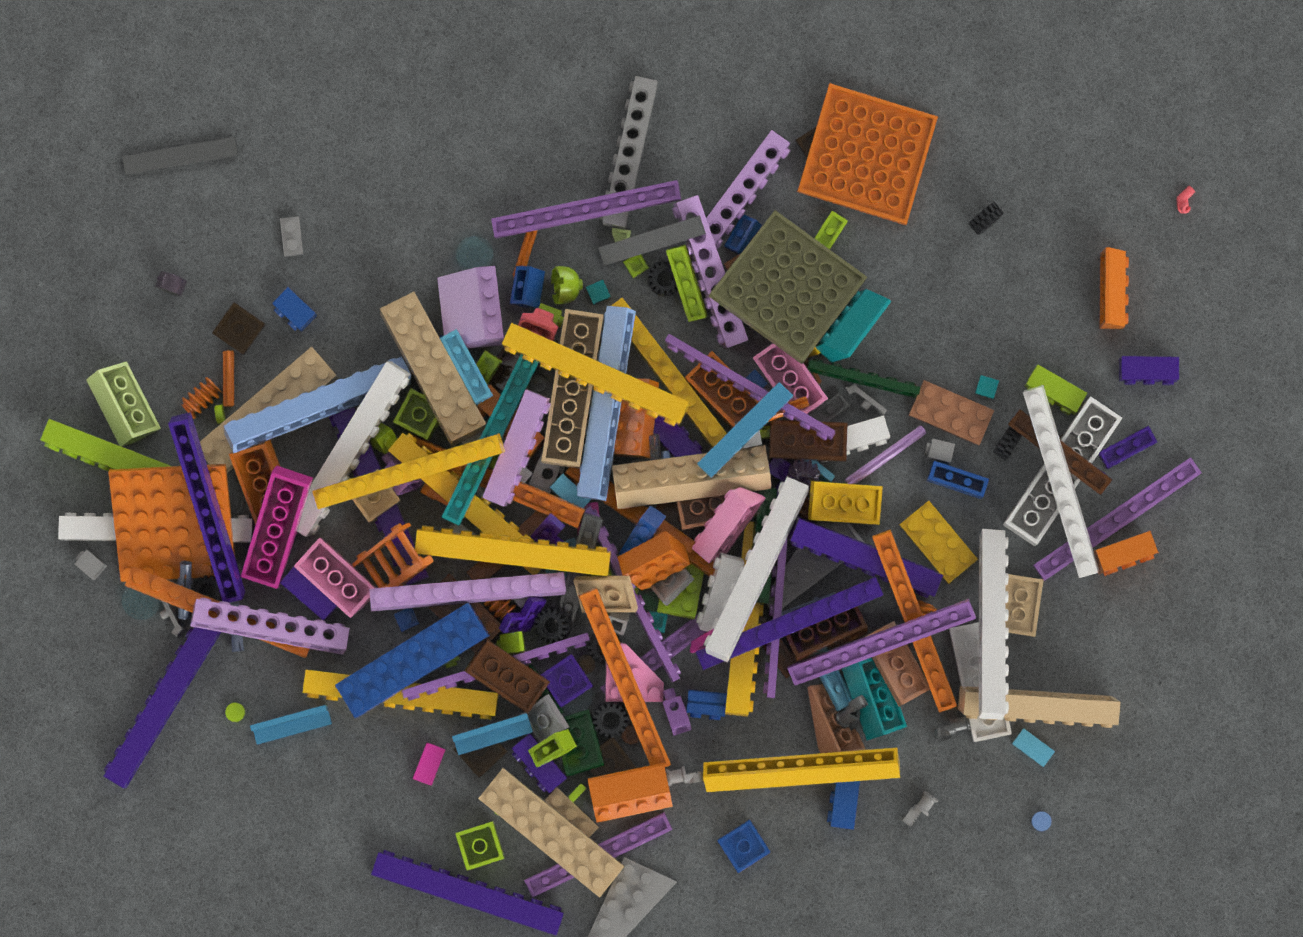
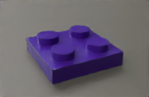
[540,654,593,708]

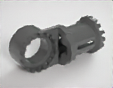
[836,695,868,728]
[932,715,971,742]

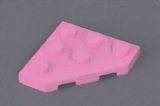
[605,643,664,702]

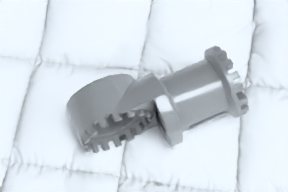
[666,766,704,787]
[902,791,939,827]

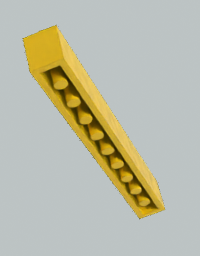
[611,297,727,448]
[502,323,689,426]
[312,433,505,509]
[388,433,542,575]
[725,521,764,717]
[415,526,611,576]
[302,670,499,720]
[703,748,900,792]

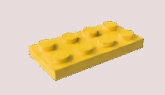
[808,481,883,525]
[899,501,978,584]

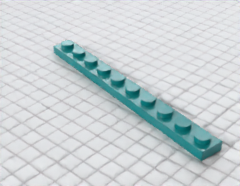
[442,354,539,526]

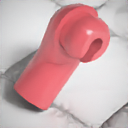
[1176,186,1195,214]

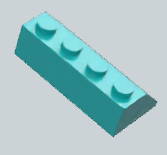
[815,289,891,362]
[842,657,907,741]

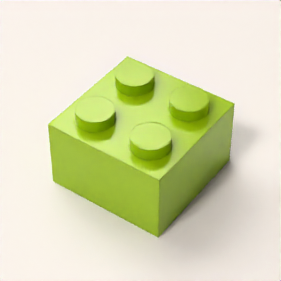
[393,388,439,441]
[455,821,505,871]

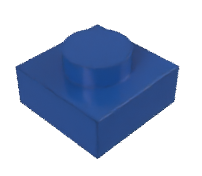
[394,608,419,632]

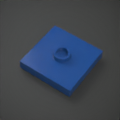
[717,819,771,873]

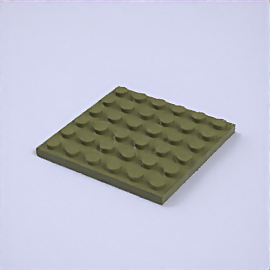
[709,210,867,364]

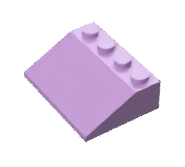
[437,266,504,348]

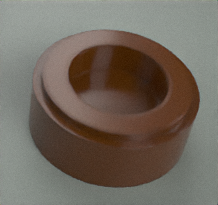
[622,725,639,745]

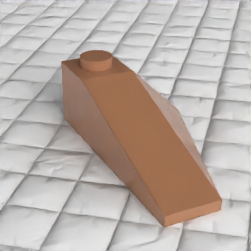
[807,684,866,753]

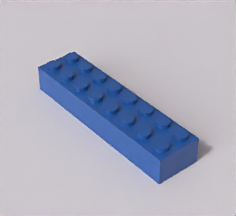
[335,603,490,718]

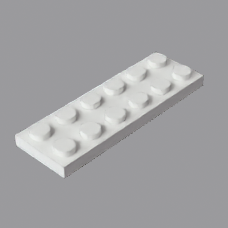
[949,622,1012,742]

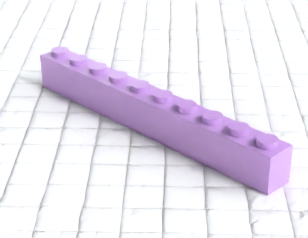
[369,572,566,612]

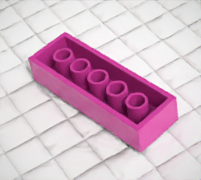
[240,465,313,589]

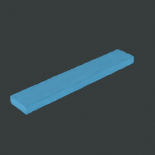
[697,382,793,478]

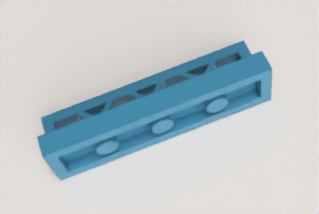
[250,705,332,745]
[452,713,533,755]

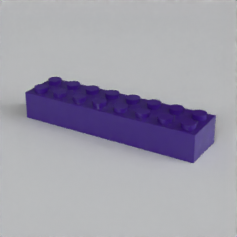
[787,516,943,598]

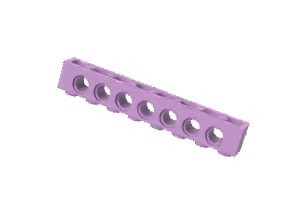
[689,130,791,262]
[672,195,748,348]
[190,598,350,655]

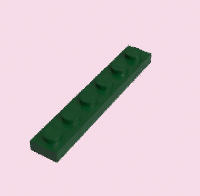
[806,359,921,398]
[752,488,777,604]

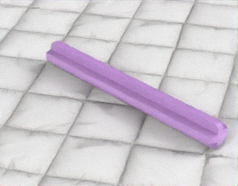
[845,426,926,484]

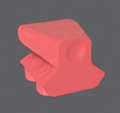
[518,308,558,341]

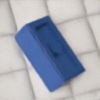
[724,215,762,255]

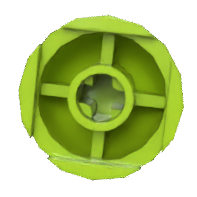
[551,266,583,304]

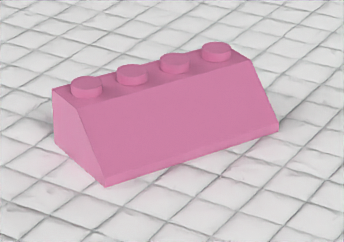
[753,344,828,421]
[692,487,766,563]
[294,538,377,618]

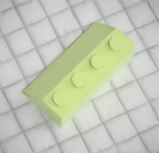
[86,361,161,447]

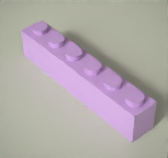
[482,390,551,507]

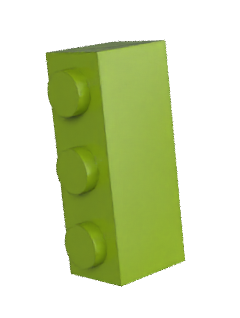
[1024,364,1087,415]

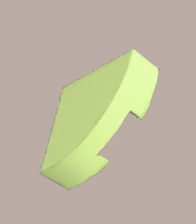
[612,228,631,242]

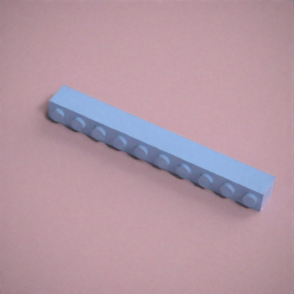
[577,306,636,501]
[224,357,411,453]

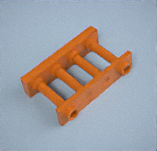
[352,523,434,588]

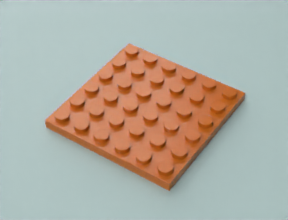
[797,83,938,225]
[108,464,235,582]

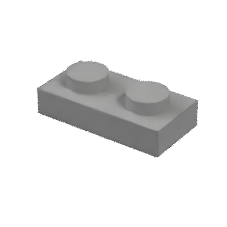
[280,216,304,257]

